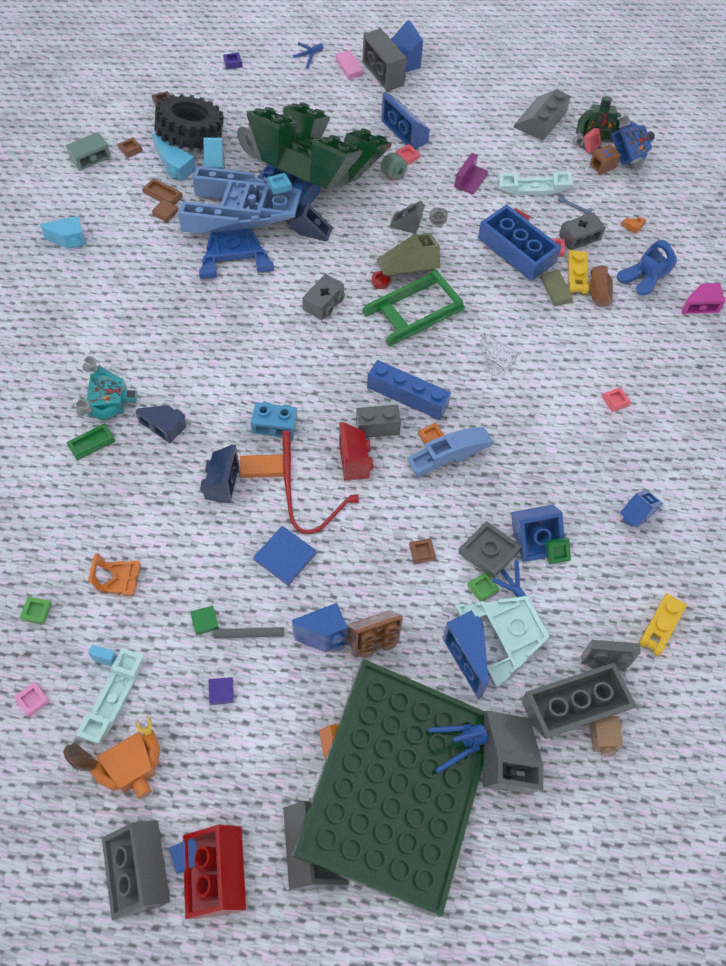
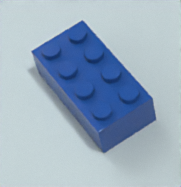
[478,204,561,281]

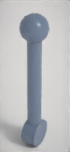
[558,196,592,215]

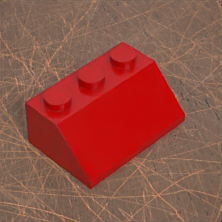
[183,824,246,919]

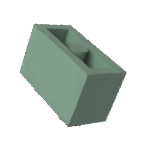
[66,132,111,171]

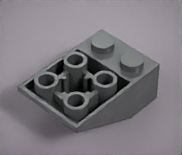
[483,710,543,794]

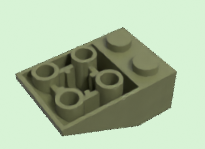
[377,233,440,276]

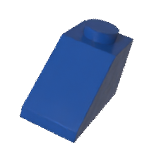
[620,490,664,527]

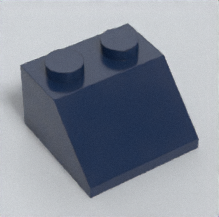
[200,444,240,503]

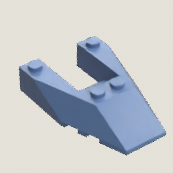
[178,166,302,234]

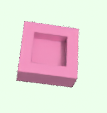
[14,682,50,717]

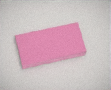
[336,50,363,79]

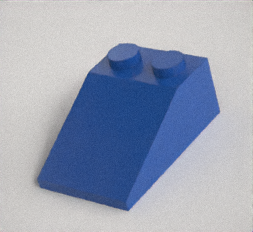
[442,610,489,699]

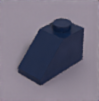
[287,203,333,241]
[135,405,187,444]

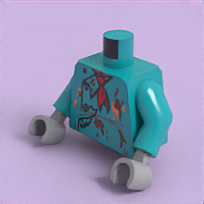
[76,356,137,421]

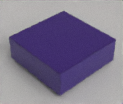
[223,52,242,69]
[208,677,234,705]

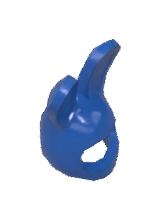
[616,240,677,295]

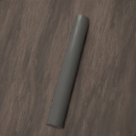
[213,627,284,639]

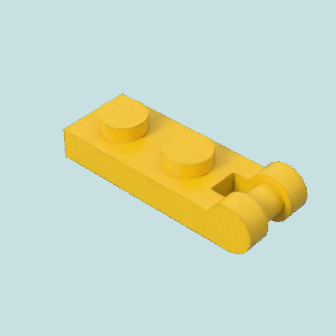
[568,250,589,295]
[638,593,687,657]

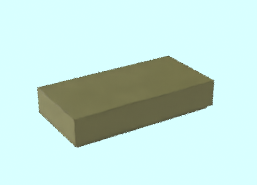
[540,270,573,306]

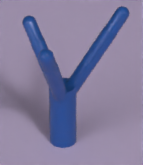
[293,42,324,69]
[492,559,526,597]

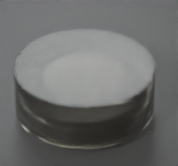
[429,208,448,226]

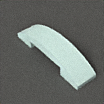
[499,171,573,196]
[76,648,144,745]

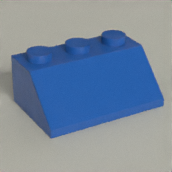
[381,92,430,149]

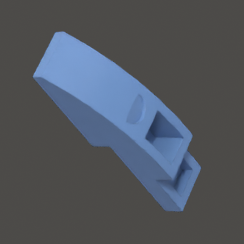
[407,427,494,478]

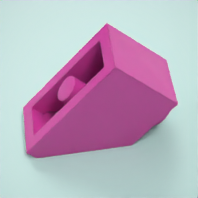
[681,283,725,314]

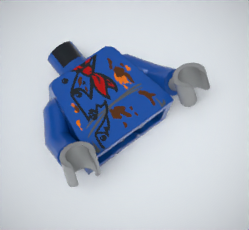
[611,114,655,171]

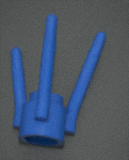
[428,724,488,773]

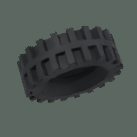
[154,94,224,151]

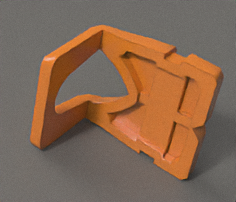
[88,553,141,596]

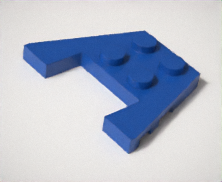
[199,229,274,279]

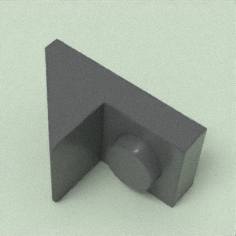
[389,201,426,234]

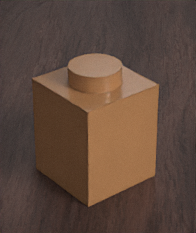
[590,716,623,756]

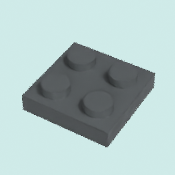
[458,521,522,578]
[581,640,641,670]

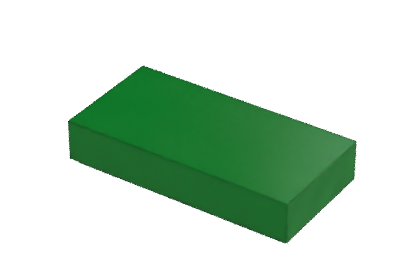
[66,423,116,461]

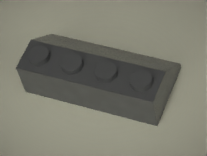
[522,662,637,739]

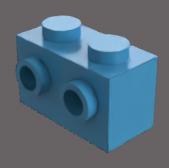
[251,402,297,439]

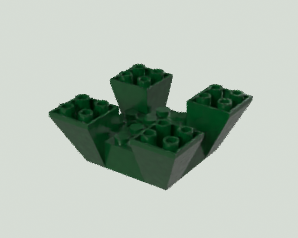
[247,102,392,190]

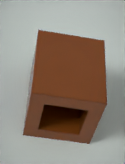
[590,144,621,175]

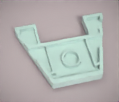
[455,596,550,688]

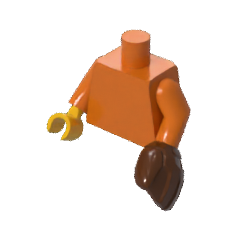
[63,716,160,799]

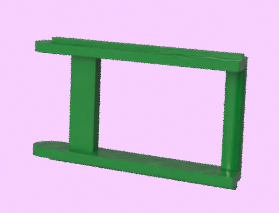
[362,269,465,346]

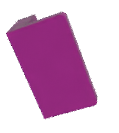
[454,153,488,195]

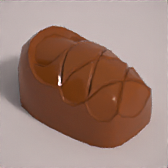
[589,265,613,306]

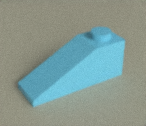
[152,133,196,182]

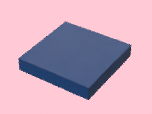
[253,526,317,586]

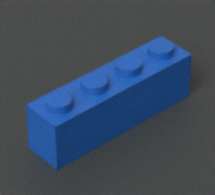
[367,360,451,420]

